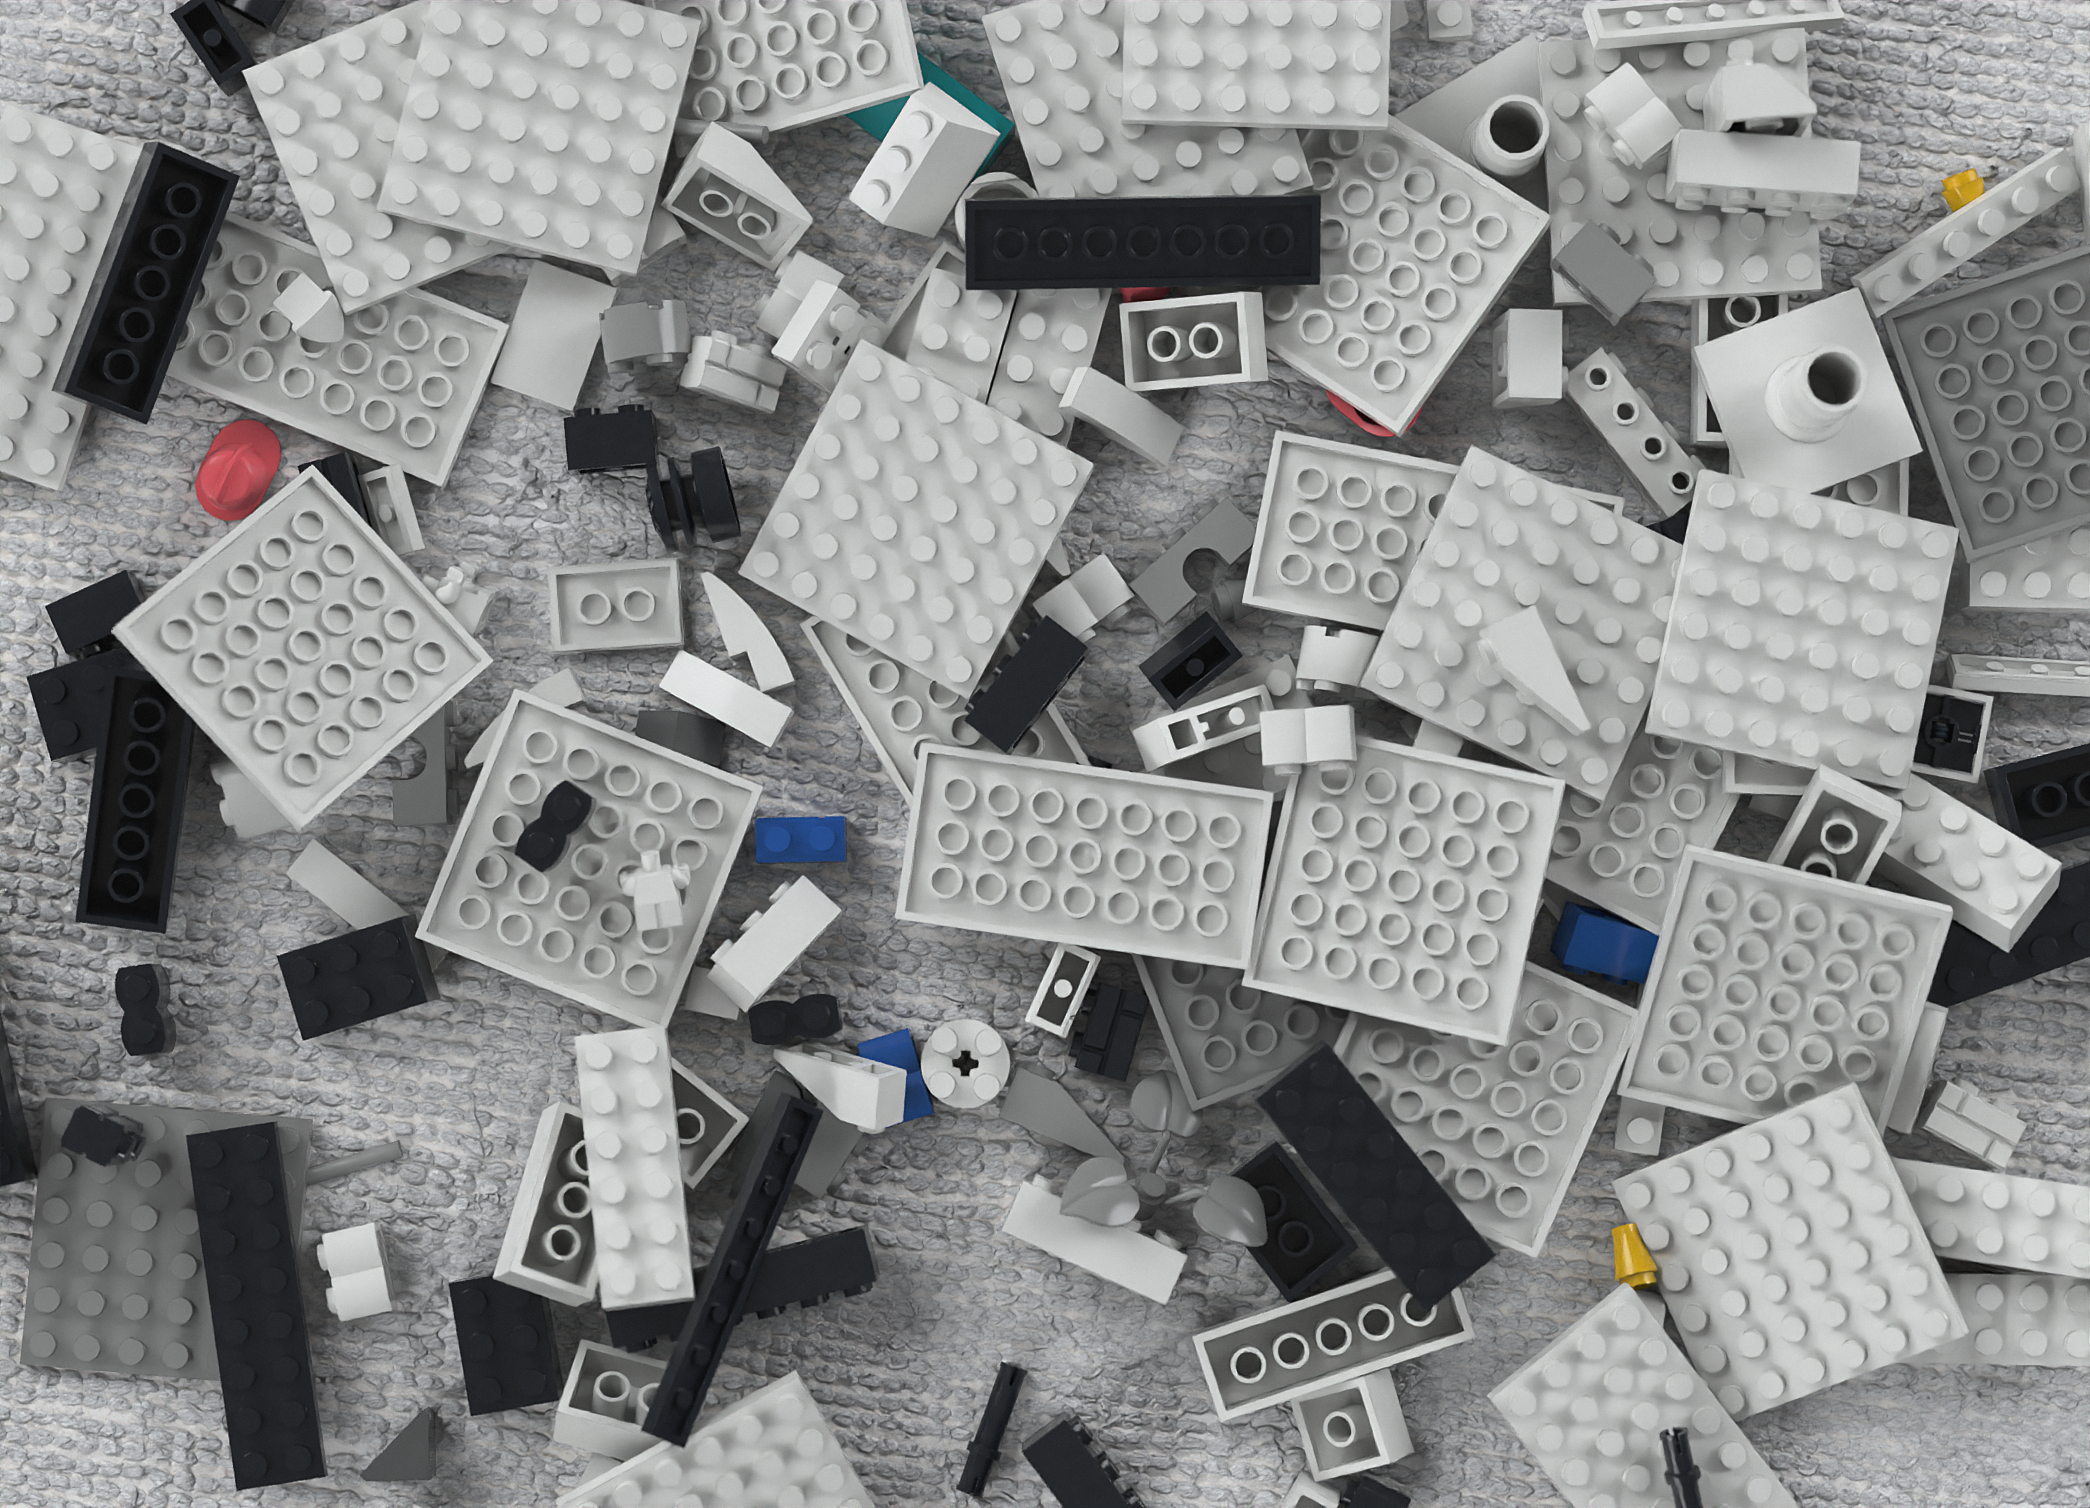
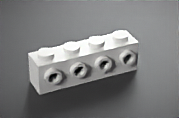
[1562,347,1706,521]

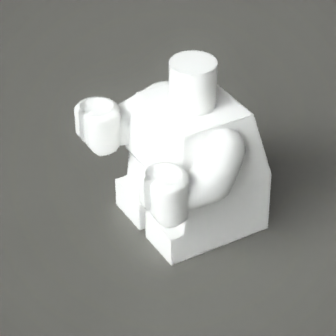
[422,560,500,635]
[620,851,691,931]

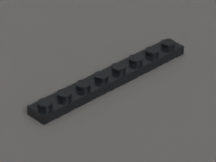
[640,1092,824,1449]

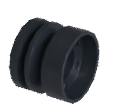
[645,446,741,554]

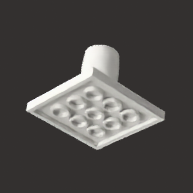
[1393,33,1550,213]
[1691,287,1923,494]

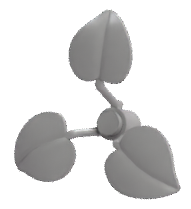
[1060,1070,1267,1246]

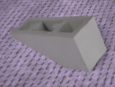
[998,1062,1125,1165]

